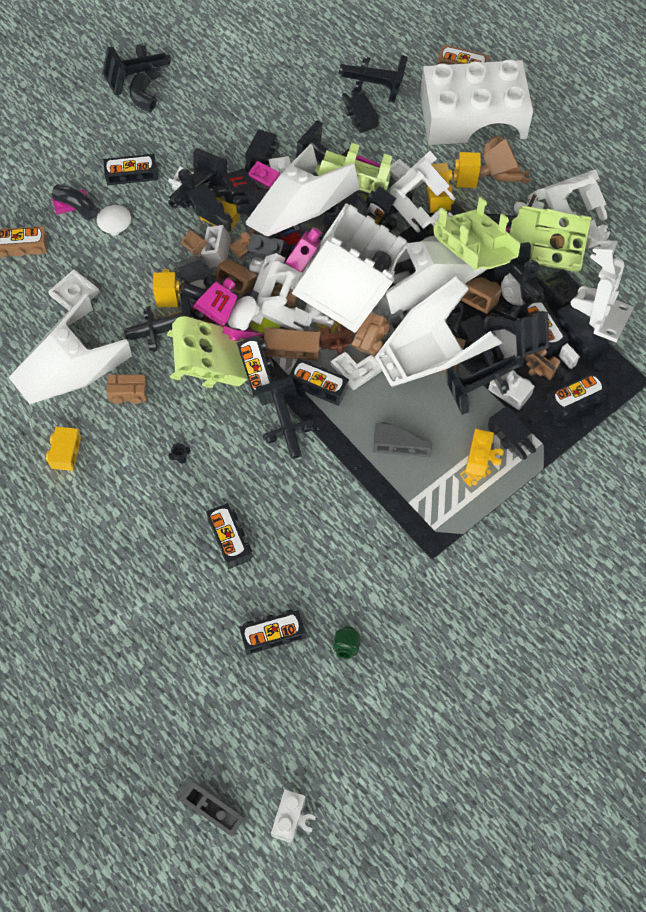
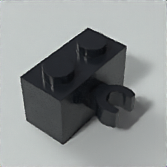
[247,231,292,264]

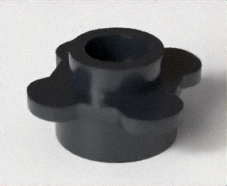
[168,443,191,464]

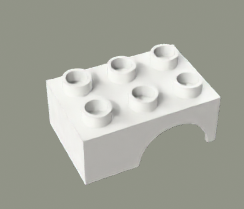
[420,60,533,145]

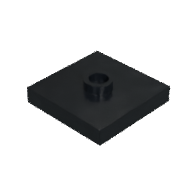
[538,269,581,308]

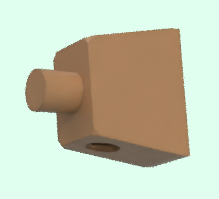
[461,277,502,314]

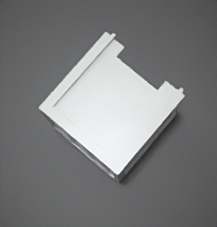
[292,203,408,332]

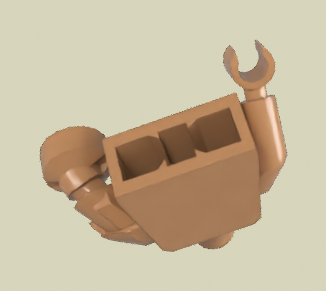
[480,136,531,184]

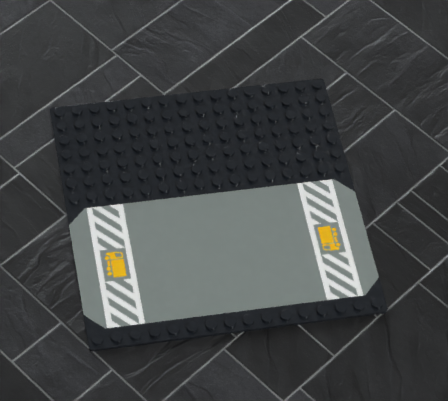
[263,201,646,559]

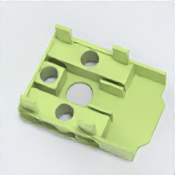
[315,143,393,193]
[433,197,521,270]
[510,206,592,272]
[167,316,248,388]

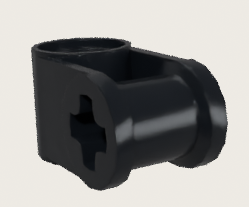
[446,302,464,337]

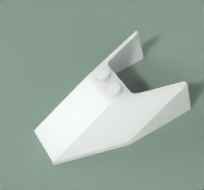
[246,144,360,236]
[385,241,487,315]
[375,276,503,387]
[9,293,132,404]

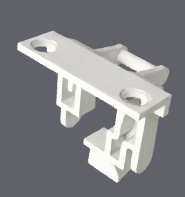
[387,151,456,233]
[527,169,610,249]
[571,240,634,342]
[250,253,334,331]

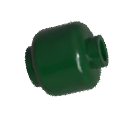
[332,626,361,659]

